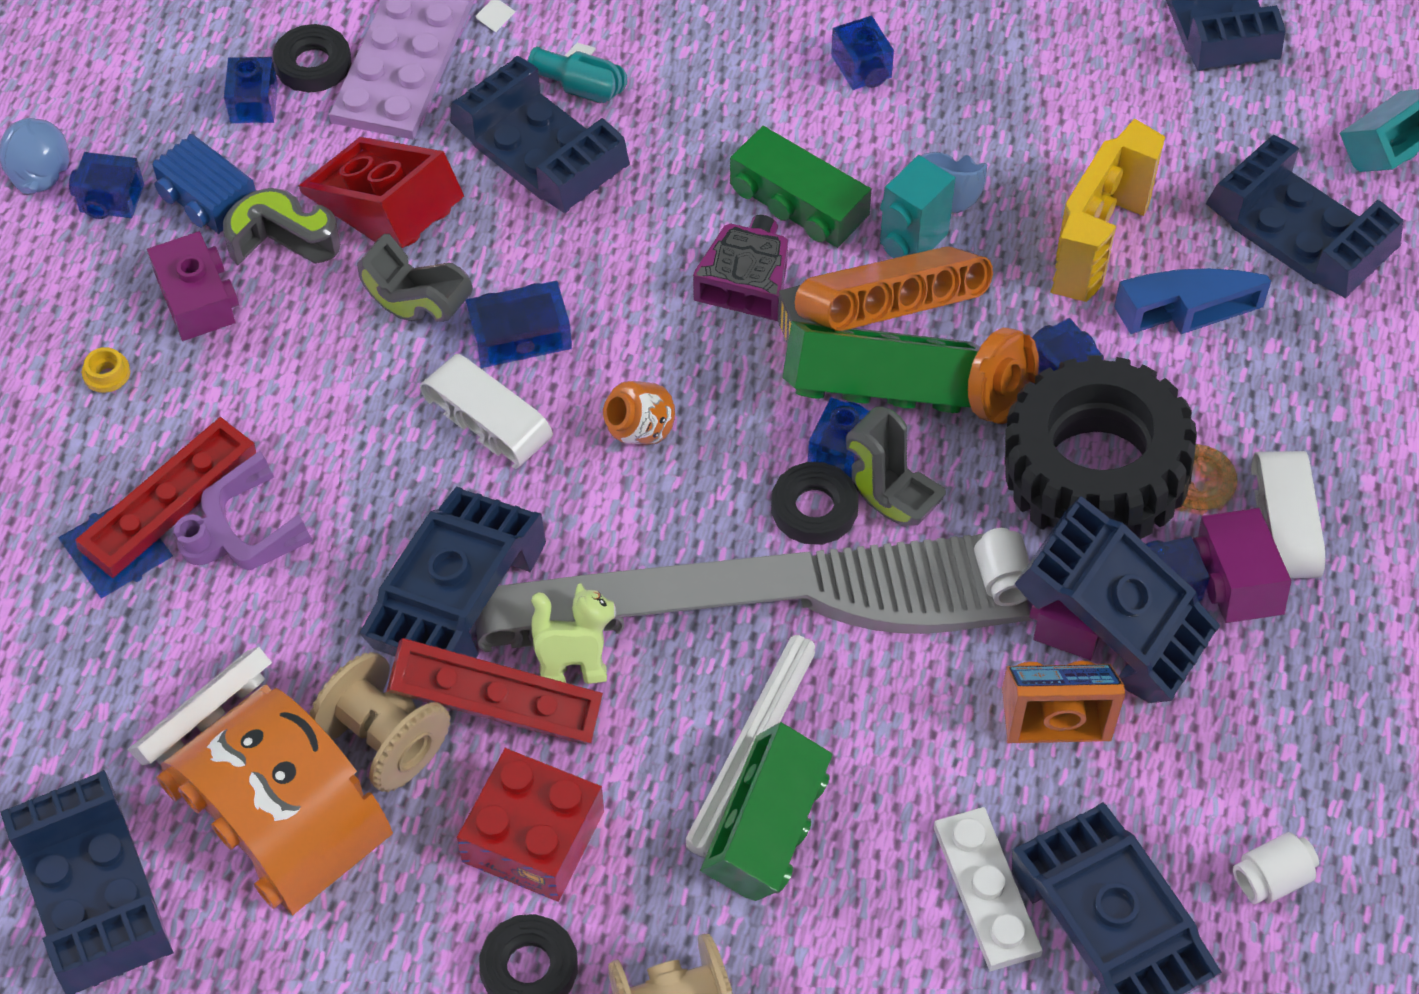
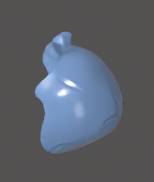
[0,118,69,194]
[920,152,987,213]

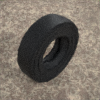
[273,24,352,93]
[771,462,858,545]
[479,914,578,994]

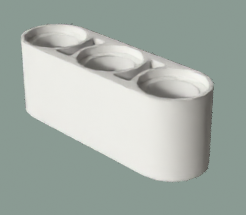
[420,354,553,469]
[1251,451,1325,579]

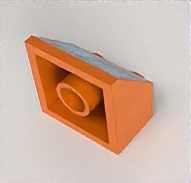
[1002,660,1125,743]

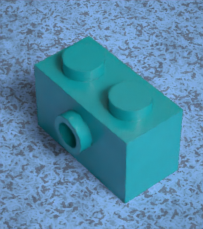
[1339,89,1419,172]
[880,154,956,258]

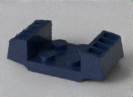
[1166,0,1286,71]
[450,56,630,214]
[1206,135,1403,299]
[360,486,546,658]
[1015,496,1220,703]
[0,770,174,994]
[1012,802,1222,994]

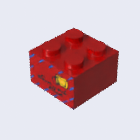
[457,748,604,902]

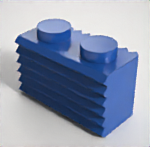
[152,134,256,234]

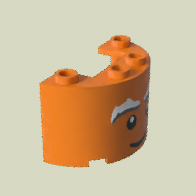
[156,684,393,916]

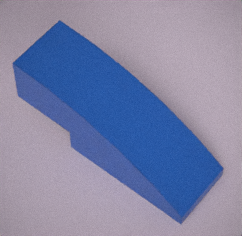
[1114,268,1271,334]

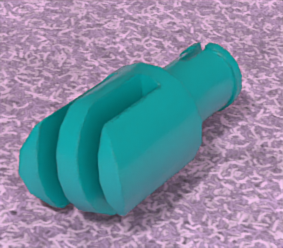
[528,46,628,103]

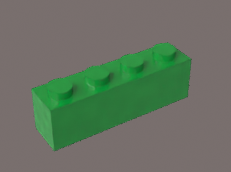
[782,321,980,413]

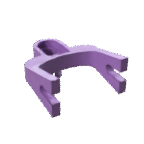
[174,451,313,570]

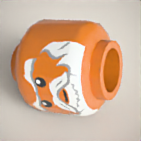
[603,381,675,445]

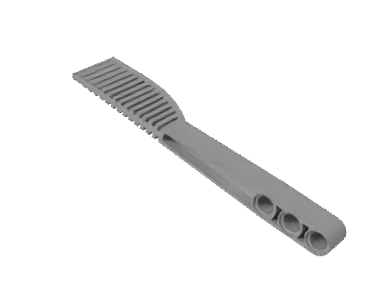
[475,534,1031,652]

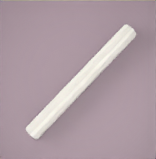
[686,635,815,857]

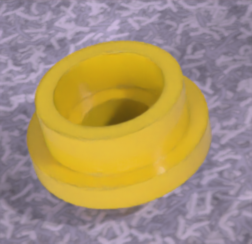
[81,347,131,393]

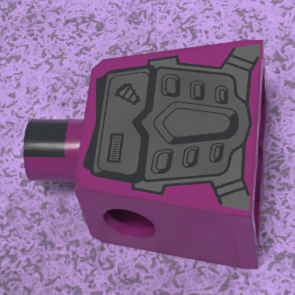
[693,215,788,321]

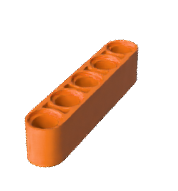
[794,246,993,331]

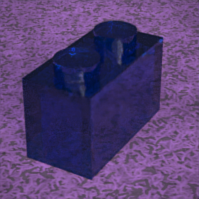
[465,280,572,368]

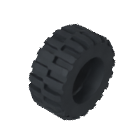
[1005,355,1197,539]

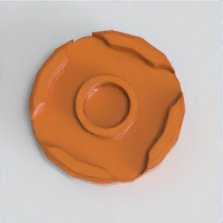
[968,327,1039,424]

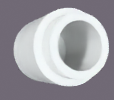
[974,528,1030,606]
[1233,832,1319,905]

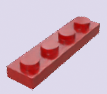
[75,416,256,578]
[386,638,603,745]

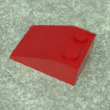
[298,136,465,248]

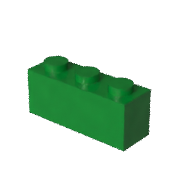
[730,125,872,248]
[700,722,833,901]

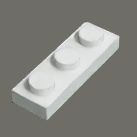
[128,647,272,766]
[933,807,1043,972]

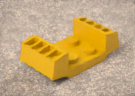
[1050,119,1165,302]

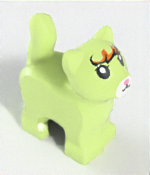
[531,583,616,684]

